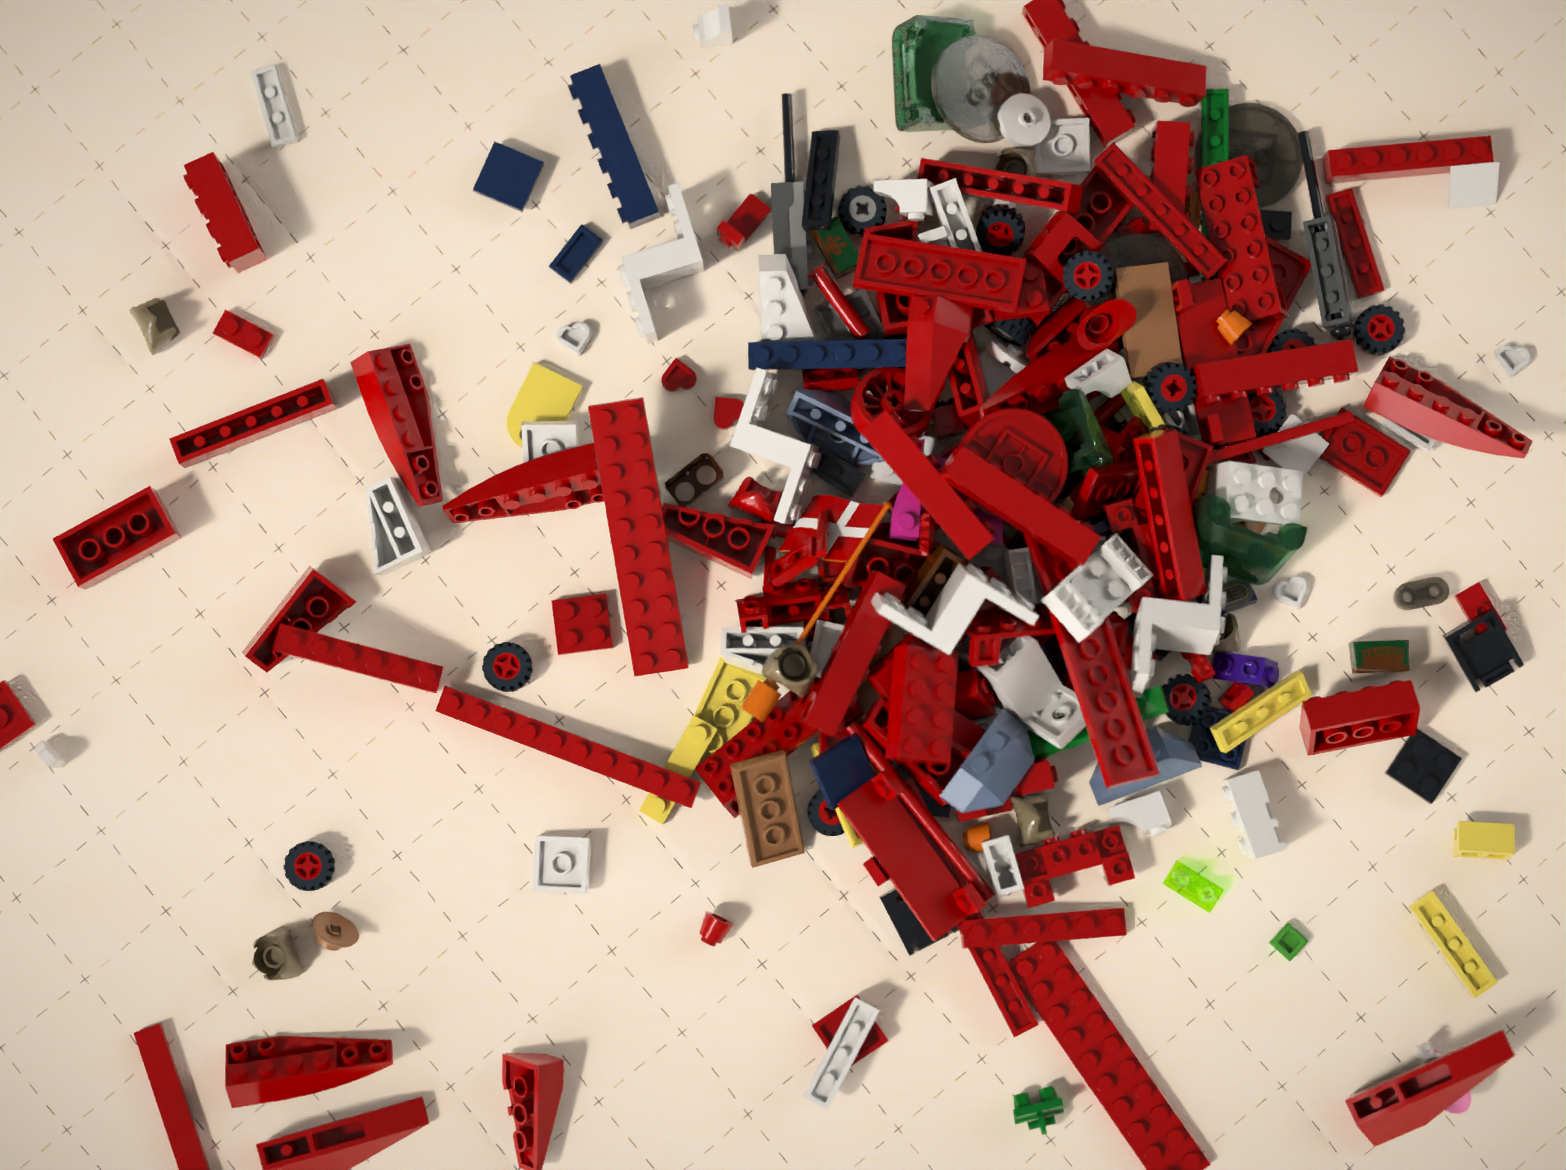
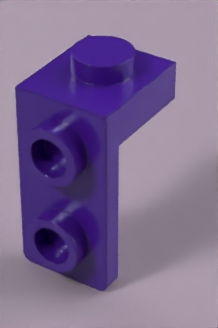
[1212,652,1279,689]

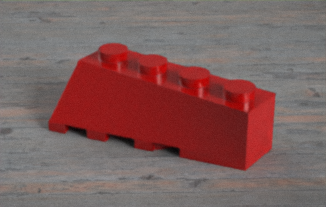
[242,566,356,673]

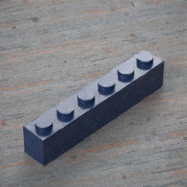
[567,64,660,230]
[748,339,907,371]

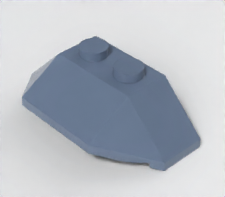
[786,389,884,467]
[939,709,1035,813]
[1089,727,1202,806]

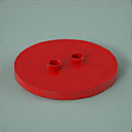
[960,408,1068,520]

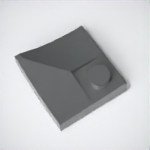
[814,289,885,341]

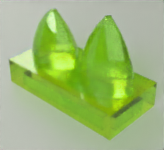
[1162,860,1224,913]

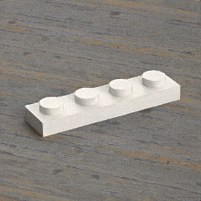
[803,997,880,1110]

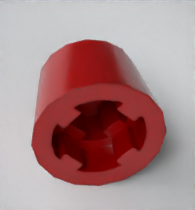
[699,911,734,947]

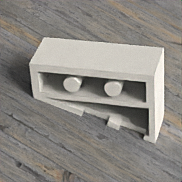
[758,254,816,342]
[365,476,431,576]
[720,627,808,675]
[1221,770,1288,860]

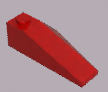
[904,296,975,412]
[502,1053,564,1170]

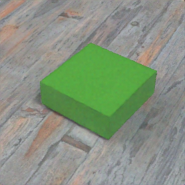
[1268,922,1308,962]

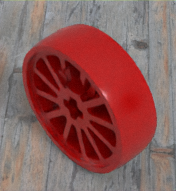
[850,367,934,439]

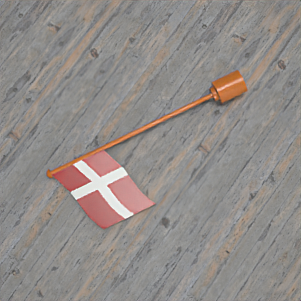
[740,495,893,723]

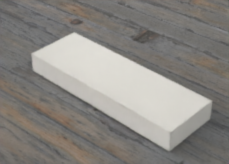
[250,64,299,149]

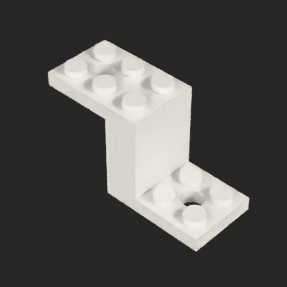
[618,183,704,344]
[730,368,822,524]
[1191,461,1303,527]
[1131,555,1227,698]
[871,563,1039,655]
[952,634,1086,749]

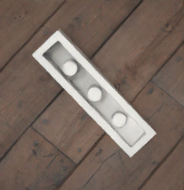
[929,178,982,252]

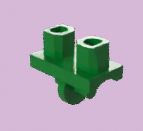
[1013,1086,1064,1136]

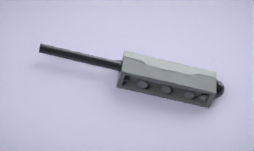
[771,93,813,298]
[1298,131,1355,340]

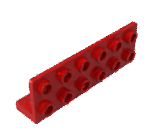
[1195,155,1289,322]
[1171,279,1256,446]
[965,604,1128,667]
[695,677,863,818]
[838,767,987,941]

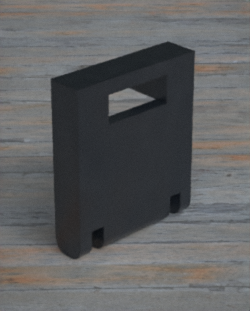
[1442,608,1524,693]
[879,888,959,956]

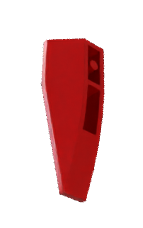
[980,338,1119,417]
[350,344,443,507]
[1363,356,1533,459]
[442,443,604,524]
[1345,1029,1515,1147]
[225,1036,393,1108]
[256,1096,430,1170]

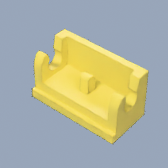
[1453,821,1515,860]

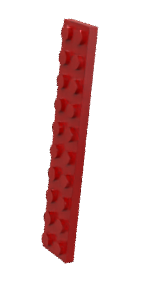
[588,397,689,677]
[1023,516,1160,789]
[1007,941,1211,1170]

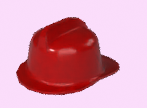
[1076,299,1137,351]

